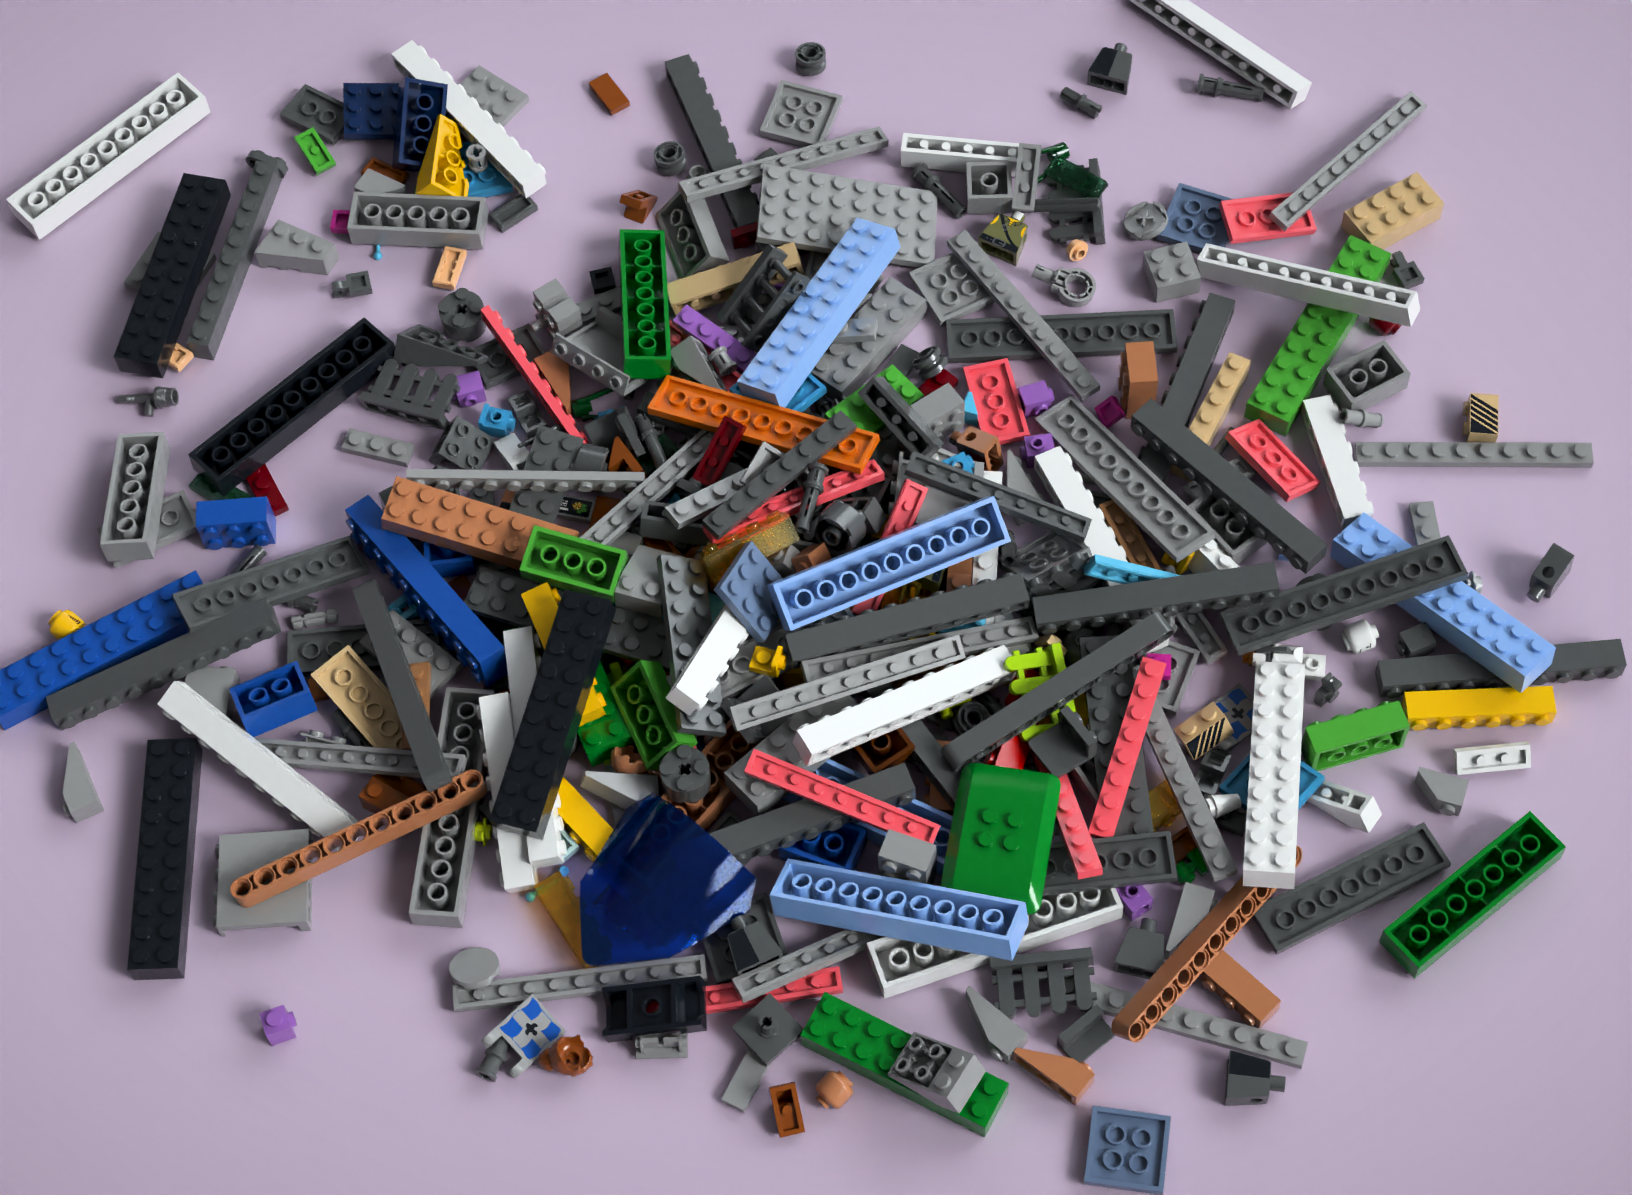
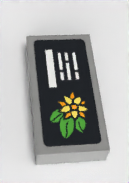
[557,495,596,524]

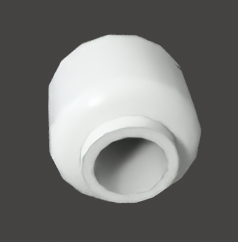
[1341,619,1379,654]

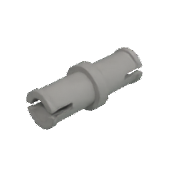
[1338,408,1383,428]

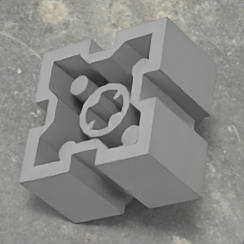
[530,278,583,340]

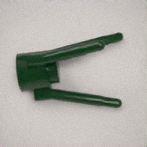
[1037,142,1070,184]
[571,388,613,422]

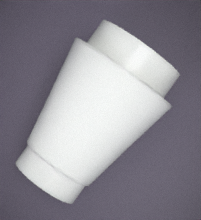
[1205,793,1241,819]

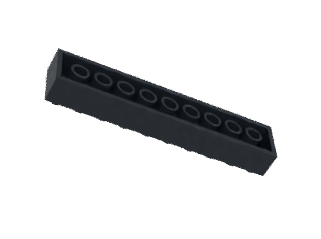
[113,173,231,379]
[188,317,395,496]
[489,589,616,840]
[127,738,202,980]

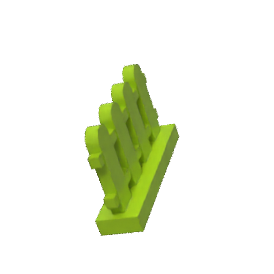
[1003,643,1076,743]

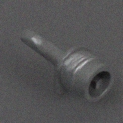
[118,386,179,417]

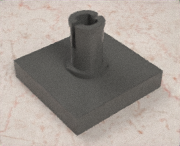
[732,993,803,1067]

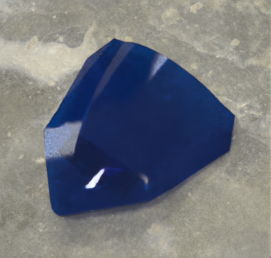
[580,793,757,966]

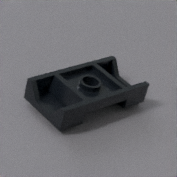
[602,976,707,1043]

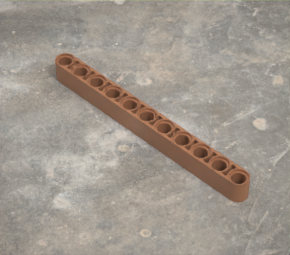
[230,770,487,908]
[1111,845,1302,1043]

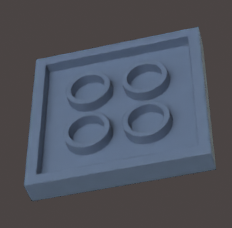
[1157,183,1232,253]
[714,541,782,643]
[1084,1106,1171,1195]

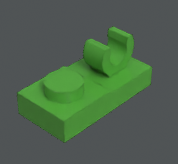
[294,127,336,176]

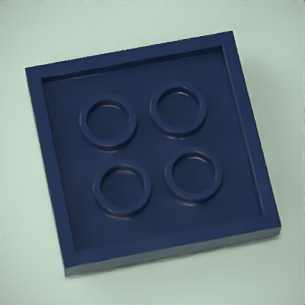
[343,83,399,140]

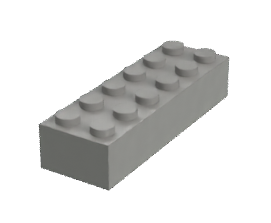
[347,192,489,249]
[810,277,927,403]
[100,432,171,562]
[724,695,859,816]

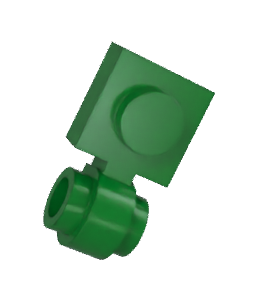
[1176,847,1209,886]

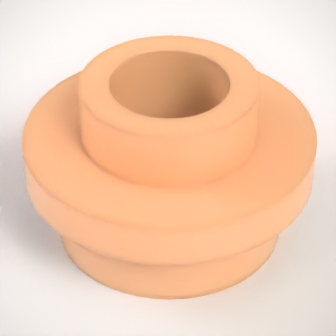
[1066,239,1088,261]

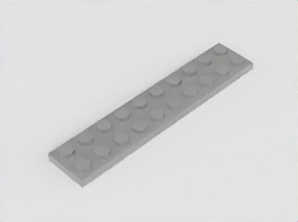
[1034,395,1215,563]

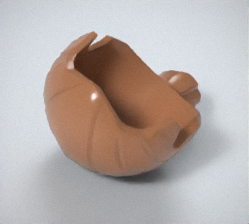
[610,744,661,781]

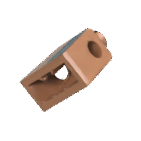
[949,426,1004,471]

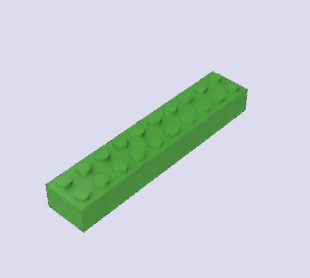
[1244,235,1391,437]

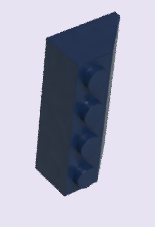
[392,77,448,172]

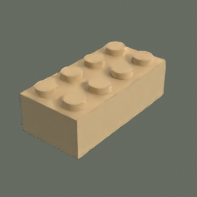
[1341,172,1444,249]

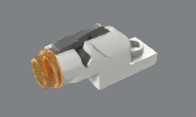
[1242,643,1326,681]

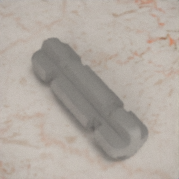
[291,608,339,630]

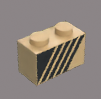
[1462,393,1499,442]
[1173,701,1235,761]

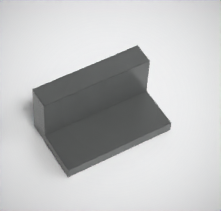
[1057,1004,1115,1063]

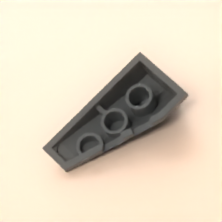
[393,324,488,366]

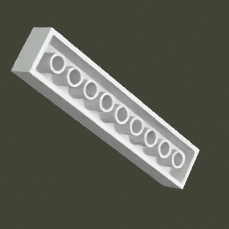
[6,73,211,240]
[1243,661,1305,889]
[867,888,1123,999]

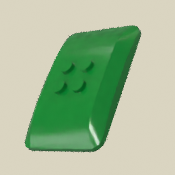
[941,763,1061,915]

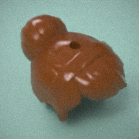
[538,1035,593,1077]

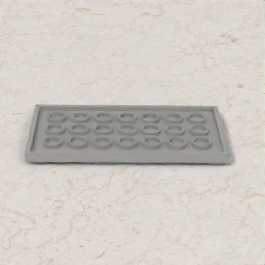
[756,164,938,268]

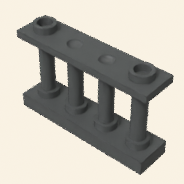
[716,244,811,353]

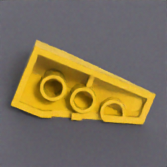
[415,114,469,197]

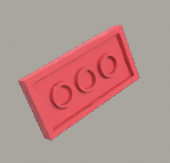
[1218,192,1317,244]
[963,358,1030,445]
[1225,419,1321,502]

